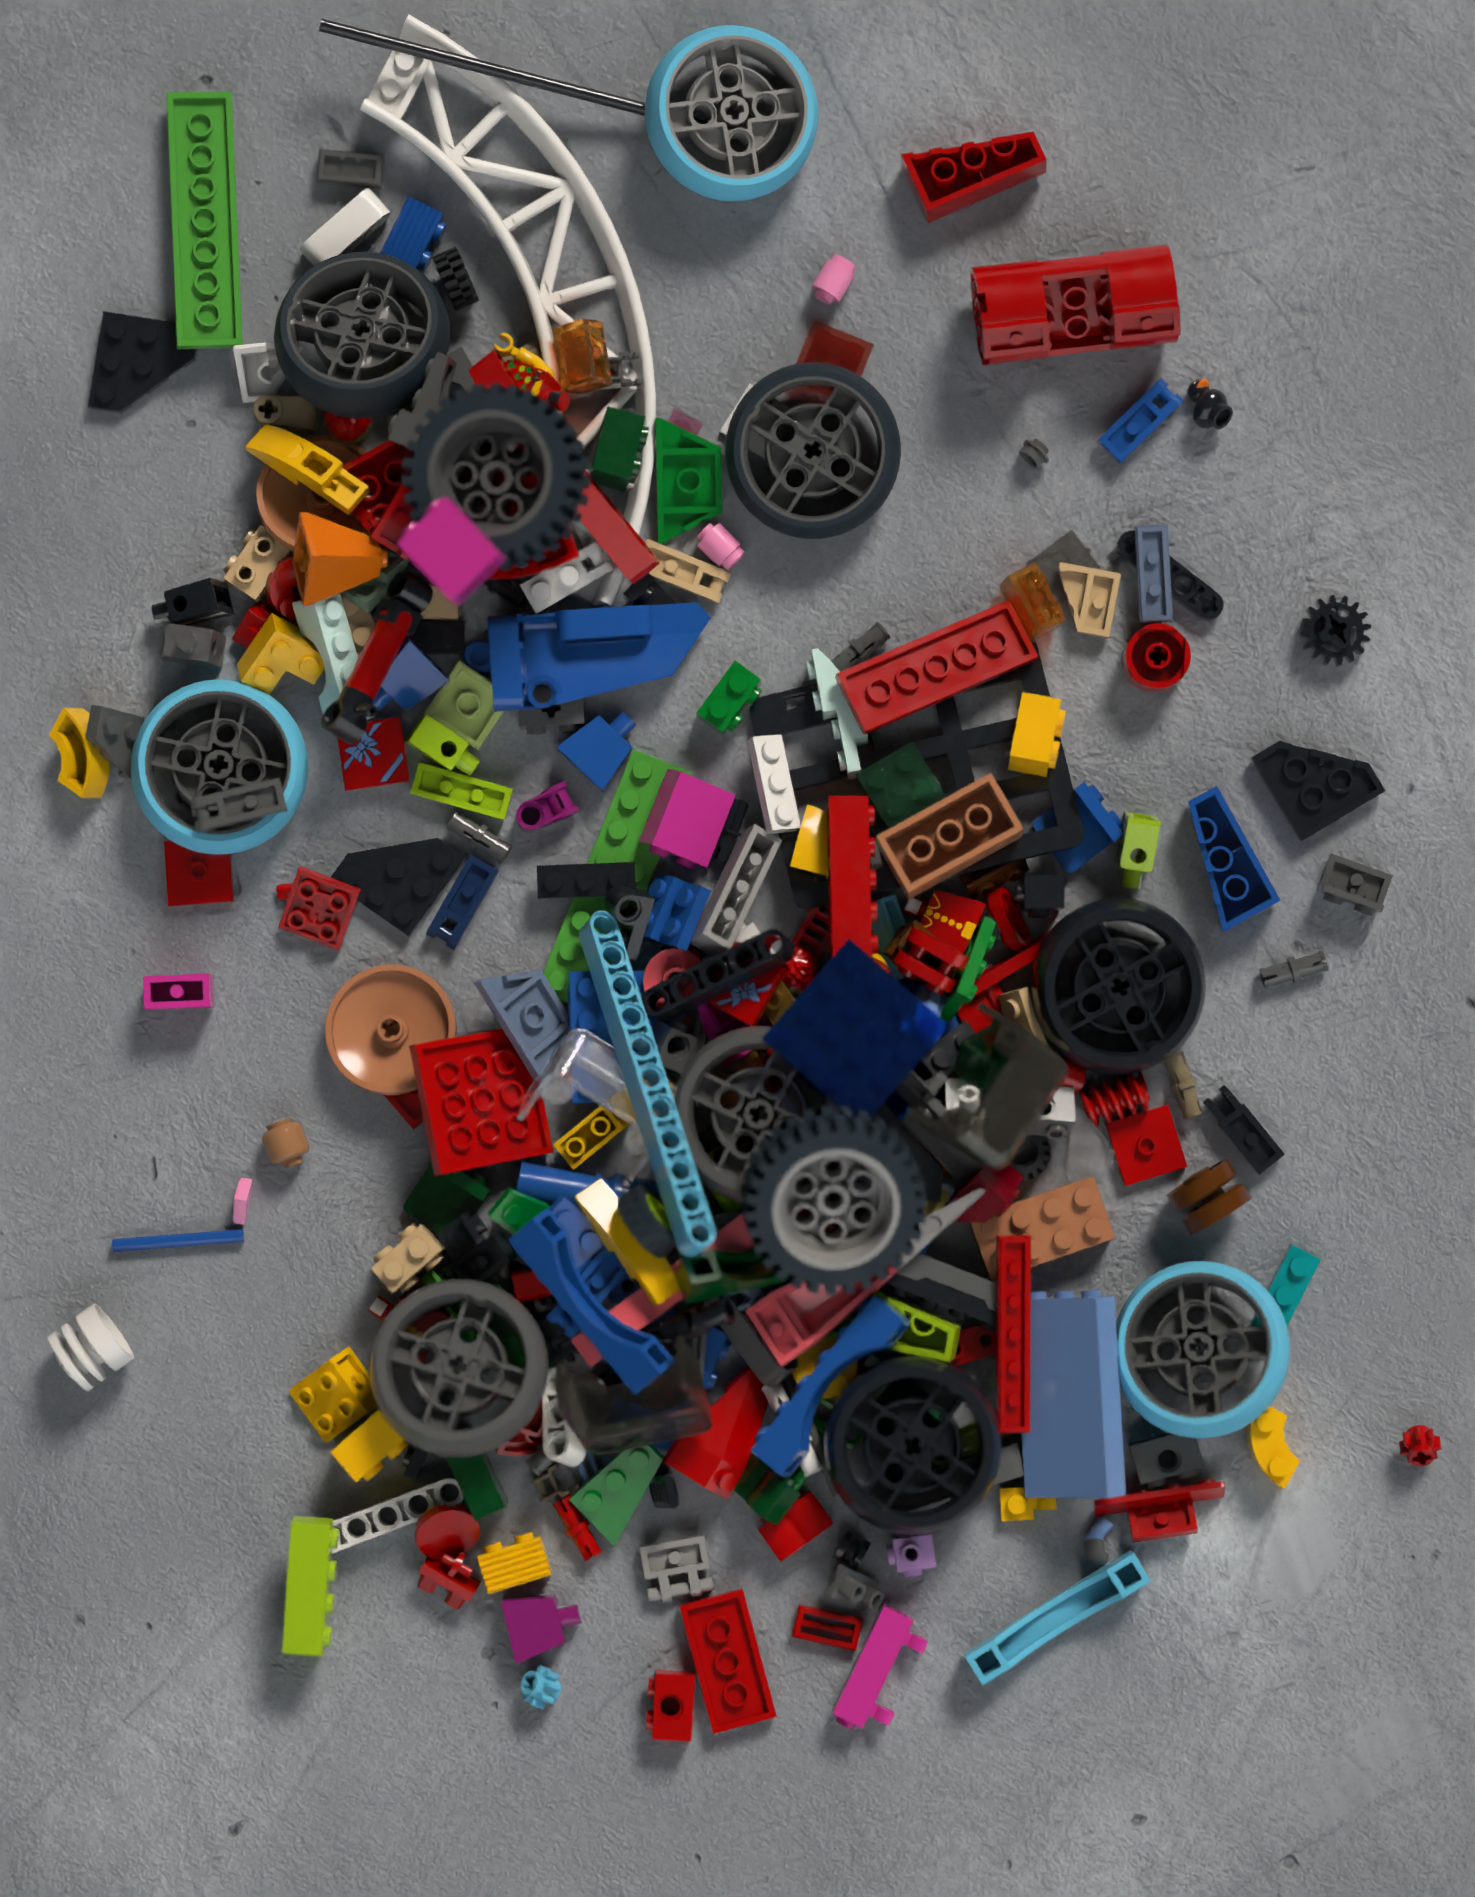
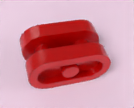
[893,926,970,995]

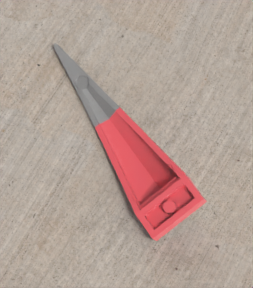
[746,1189,985,1366]

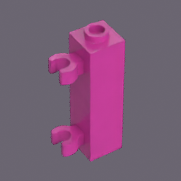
[832,1603,928,1730]

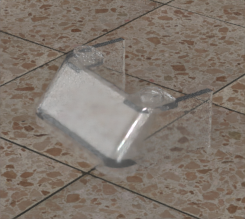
[517,1029,676,1187]

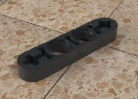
[1116,530,1224,621]

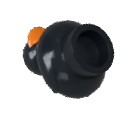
[1187,379,1233,429]

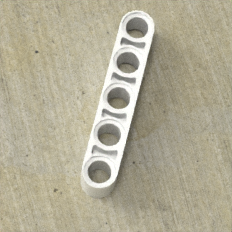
[332,1476,464,1553]

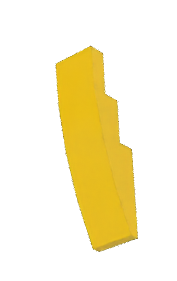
[574,1179,680,1306]

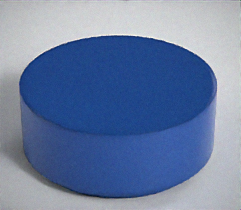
[464,640,491,674]

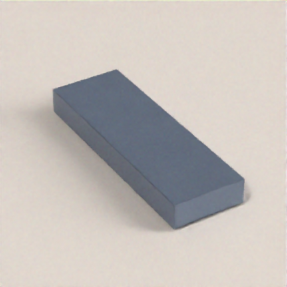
[1134,525,1173,625]

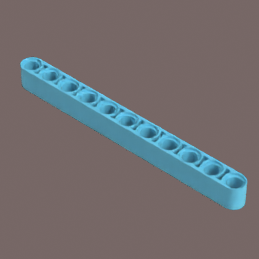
[579,911,716,1257]

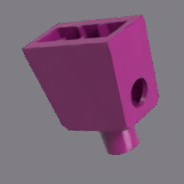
[501,1595,582,1663]

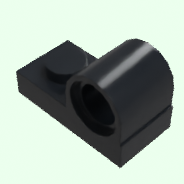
[604,886,655,960]

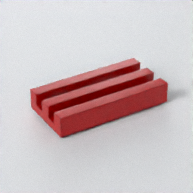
[792,1604,863,1651]

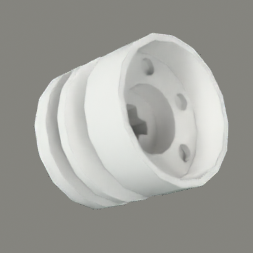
[48,1303,134,1392]

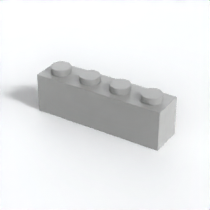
[690,824,782,957]

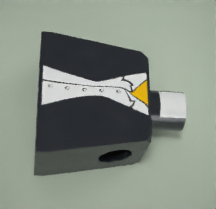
[151,578,234,626]

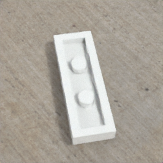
[747,734,801,834]

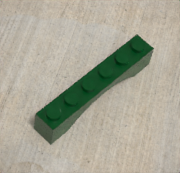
[675,1223,838,1304]

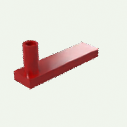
[973,930,1050,1024]

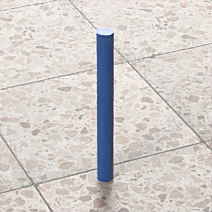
[112,1229,244,1252]

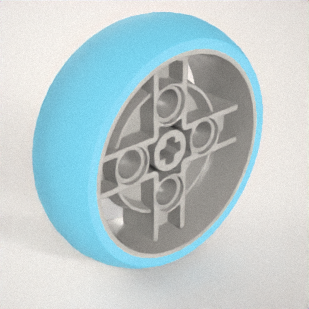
[645,25,818,201]

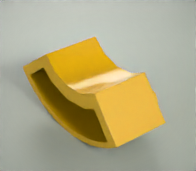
[48,708,110,798]
[1246,1406,1301,1489]

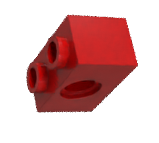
[646,1669,695,1742]

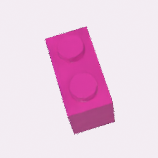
[143,974,214,1010]

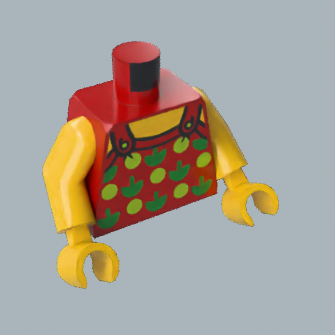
[494,333,569,411]

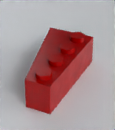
[901,131,1047,223]

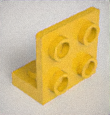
[289,1346,377,1443]

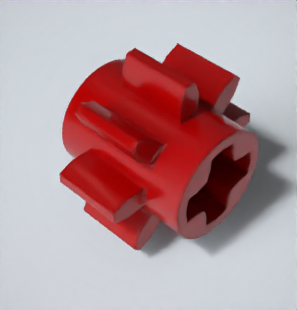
[1399,1425,1441,1466]

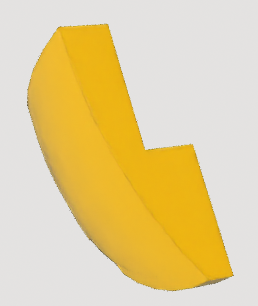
[790,804,828,877]

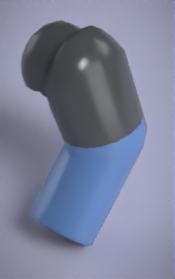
[1083,1515,1114,1567]

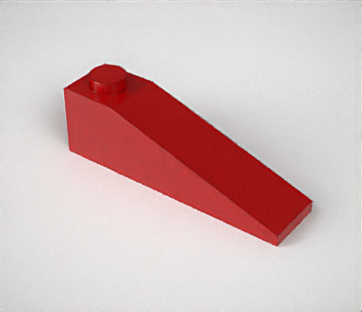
[662,1365,769,1500]

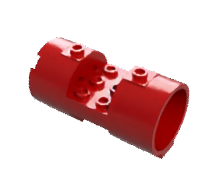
[971,244,1181,365]

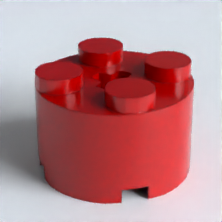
[1122,623,1191,692]

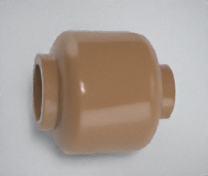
[262,1118,310,1168]

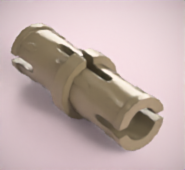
[1165,1051,1204,1119]

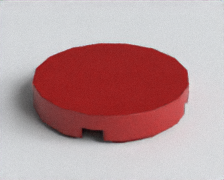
[414,1503,480,1560]

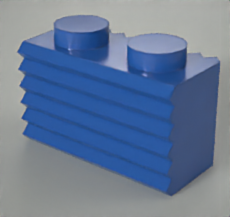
[380,197,447,271]

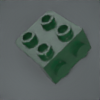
[403,1159,491,1232]

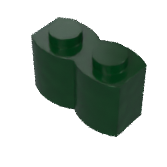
[734,1452,800,1525]

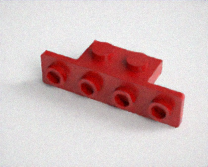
[1094,1479,1225,1543]

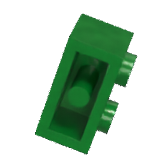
[696,661,762,736]

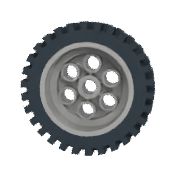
[741,1106,927,1295]

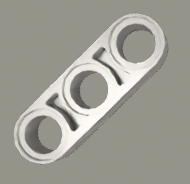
[299,188,391,266]
[542,1367,586,1467]

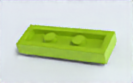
[410,762,513,821]

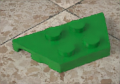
[656,418,722,544]

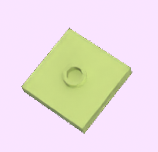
[423,660,504,751]

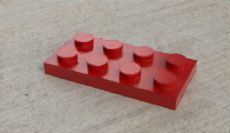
[679,1588,777,1734]

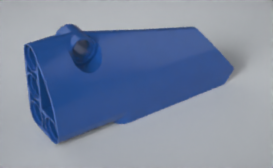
[488,602,711,712]

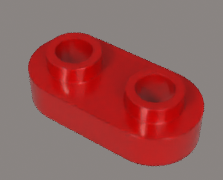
[986,887,1031,952]
[944,1325,996,1366]

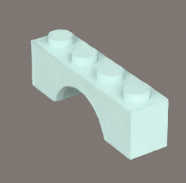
[292,593,373,719]

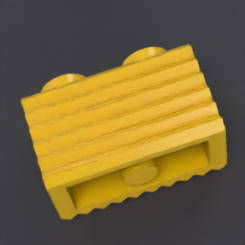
[477,1531,553,1594]

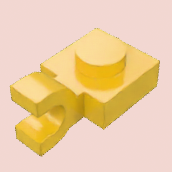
[1000,1486,1057,1521]

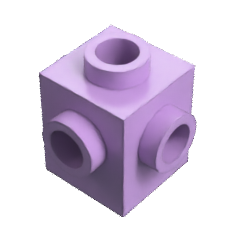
[886,1533,936,1577]

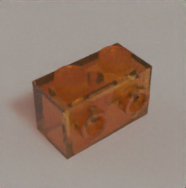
[552,318,613,395]
[999,562,1066,642]

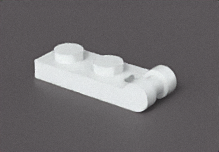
[520,541,615,614]

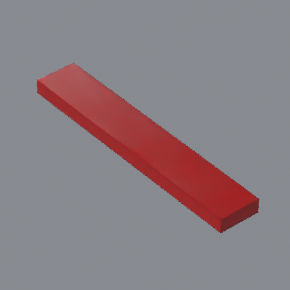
[995,1235,1031,1434]

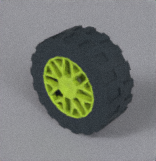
[617,1183,677,1258]

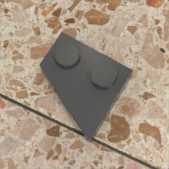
[86,705,144,779]

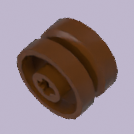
[1166,1158,1252,1235]

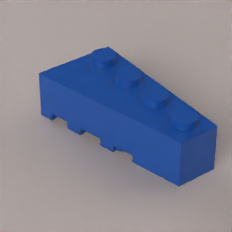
[1188,786,1281,932]

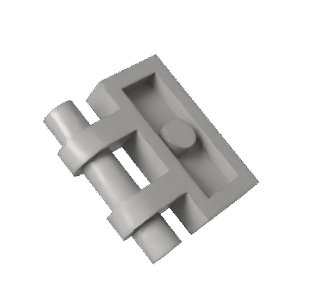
[639,1535,714,1603]

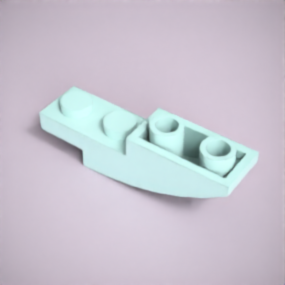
[806,648,868,780]

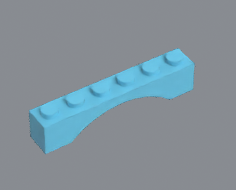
[963,1550,1151,1686]

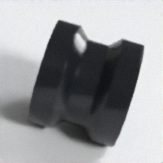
[832,1530,871,1571]

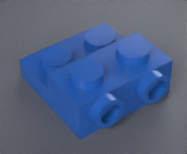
[643,873,711,951]

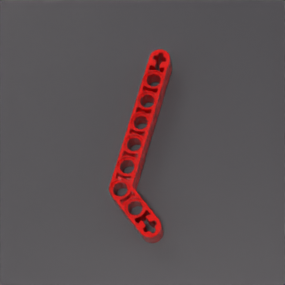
[468,349,660,584]

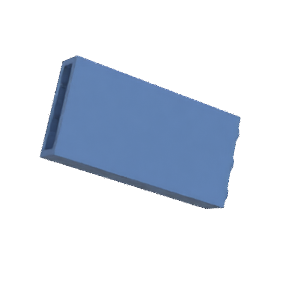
[1022,1290,1126,1498]

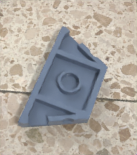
[474,970,569,1086]

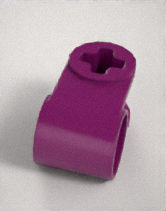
[516,781,580,833]

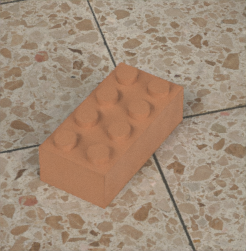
[876,773,1024,900]
[969,1176,1115,1281]

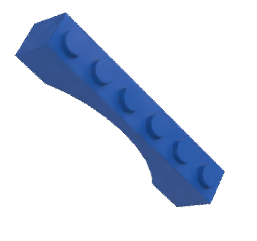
[508,1208,675,1395]
[751,1295,912,1477]

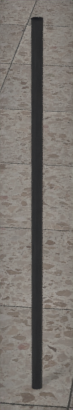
[319,19,740,141]

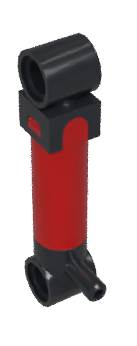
[321,571,433,745]

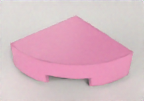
[232,1178,252,1225]

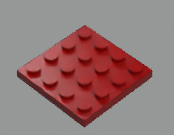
[409,1029,554,1176]

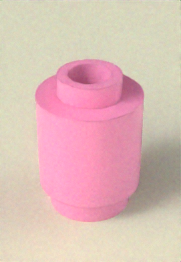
[811,254,856,305]
[697,523,745,571]

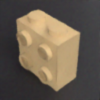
[371,1223,445,1293]

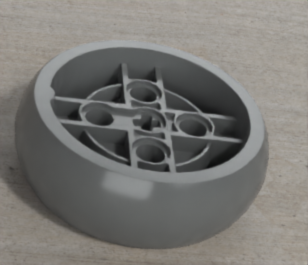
[673,1026,849,1203]
[370,1279,548,1457]

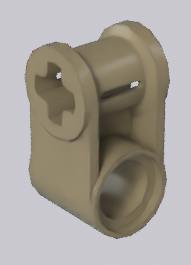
[254,395,317,433]

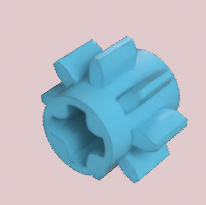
[520,1665,561,1709]

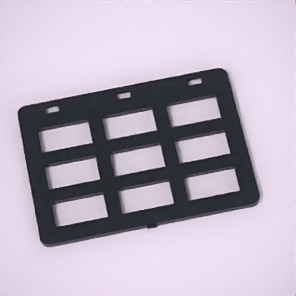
[749,636,1084,910]

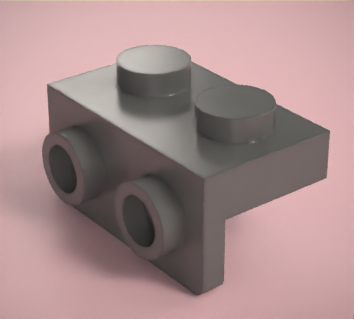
[1317,853,1393,916]

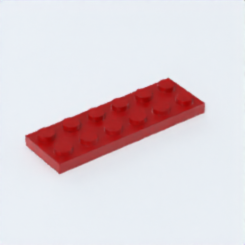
[835,600,1039,735]

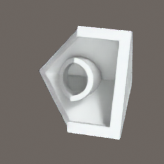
[233,342,302,403]

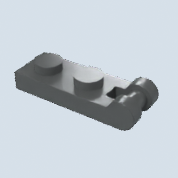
[189,778,287,833]

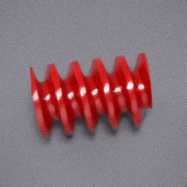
[1078,1071,1150,1127]

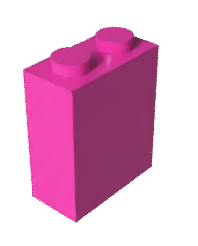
[397,497,507,605]
[639,769,736,870]

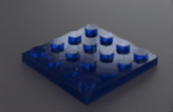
[761,939,950,1118]

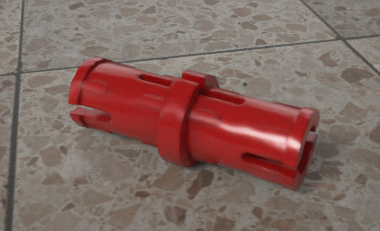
[552,1494,602,1562]

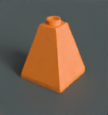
[292,512,388,606]

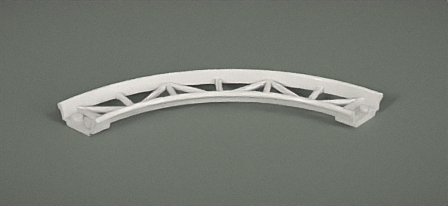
[360,15,656,607]

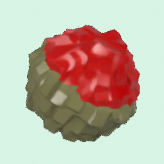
[322,411,373,444]
[781,946,821,998]

